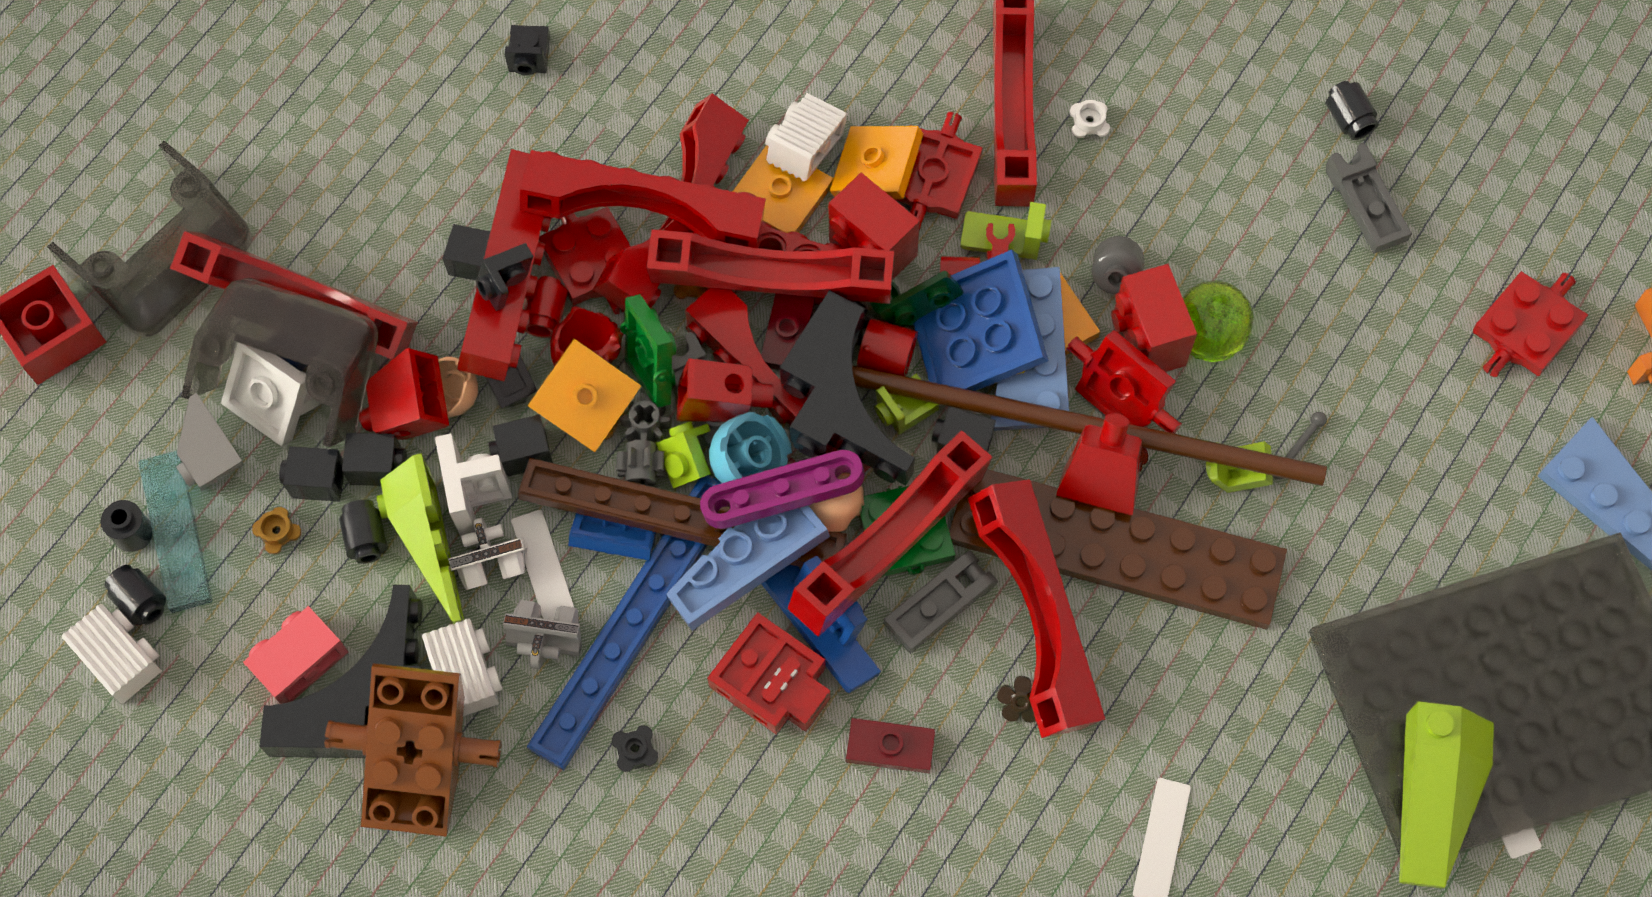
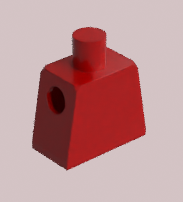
[359,348,449,440]
[676,358,773,422]
[1056,413,1142,516]

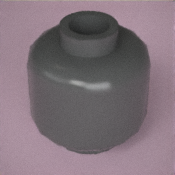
[1091,236,1145,294]

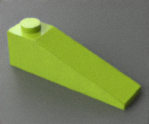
[377,453,465,624]
[1399,701,1494,889]

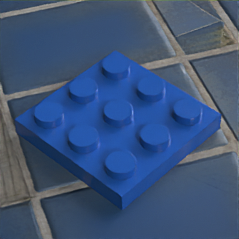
[914,249,1049,391]

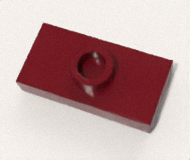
[761,294,815,370]
[846,718,935,774]

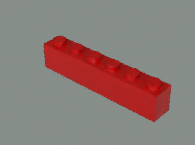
[457,149,552,381]

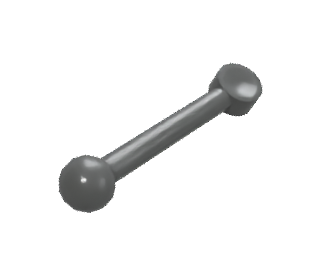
[1273,412,1327,480]

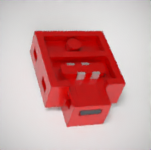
[707,612,831,735]

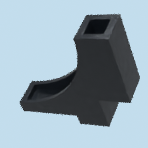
[780,290,915,486]
[259,585,422,758]

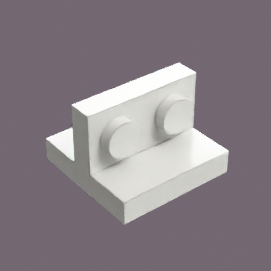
[221,336,329,447]
[435,433,512,536]

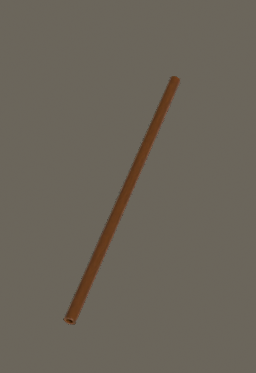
[852,365,1327,486]

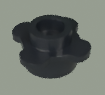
[612,725,658,772]

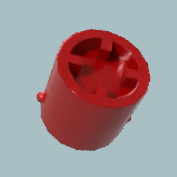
[857,318,918,376]

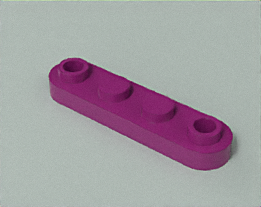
[700,450,865,529]

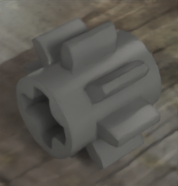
[620,395,671,442]
[616,440,665,487]

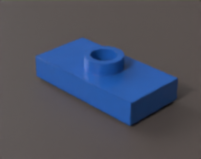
[568,513,657,560]

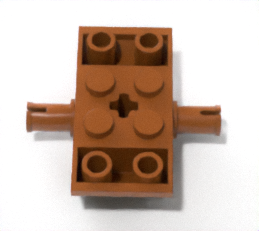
[325,663,502,837]

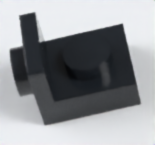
[504,25,550,75]
[476,243,534,311]
[485,355,537,408]

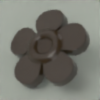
[997,676,1036,723]

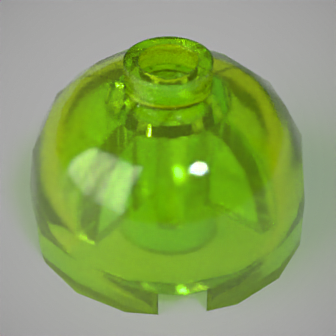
[1182,280,1254,362]

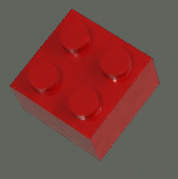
[828,172,920,280]
[1111,263,1197,372]
[0,265,107,385]

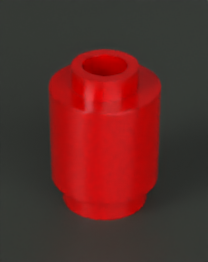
[524,276,568,338]

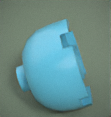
[709,412,792,483]

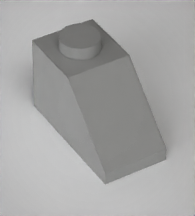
[176,393,244,491]

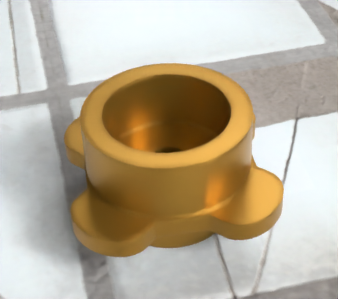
[252,507,301,554]

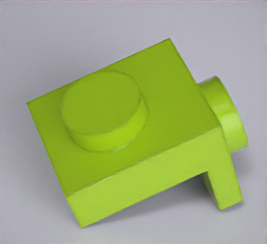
[874,373,939,435]
[656,421,711,488]
[1206,441,1273,493]

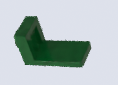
[870,271,964,327]

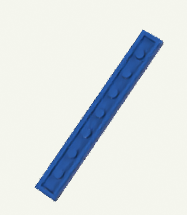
[527,475,721,771]

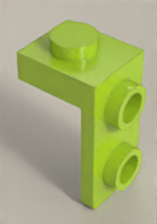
[960,202,1052,260]

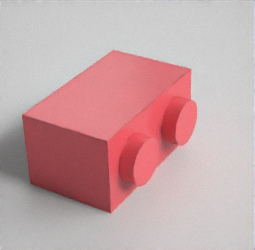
[243,606,349,704]

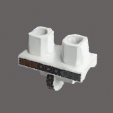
[448,517,527,590]

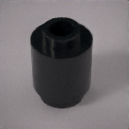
[1325,81,1379,140]
[339,499,388,564]
[100,500,153,552]
[104,565,166,625]

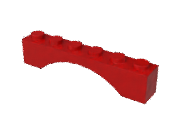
[993,0,1037,207]
[593,93,749,311]
[520,150,766,248]
[647,229,894,304]
[170,231,418,360]
[685,288,871,474]
[787,430,993,637]
[968,479,1106,738]

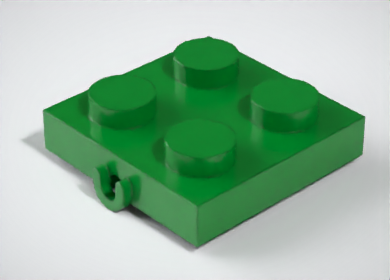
[620,294,676,408]
[859,486,956,577]

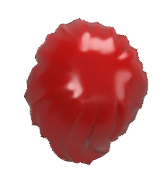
[550,306,623,366]

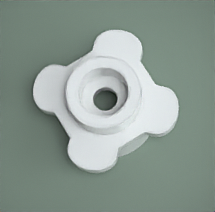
[1070,100,1110,138]

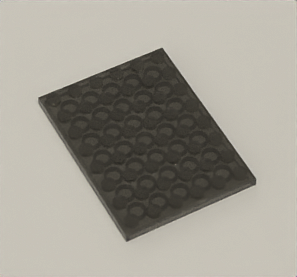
[1309,532,1652,857]

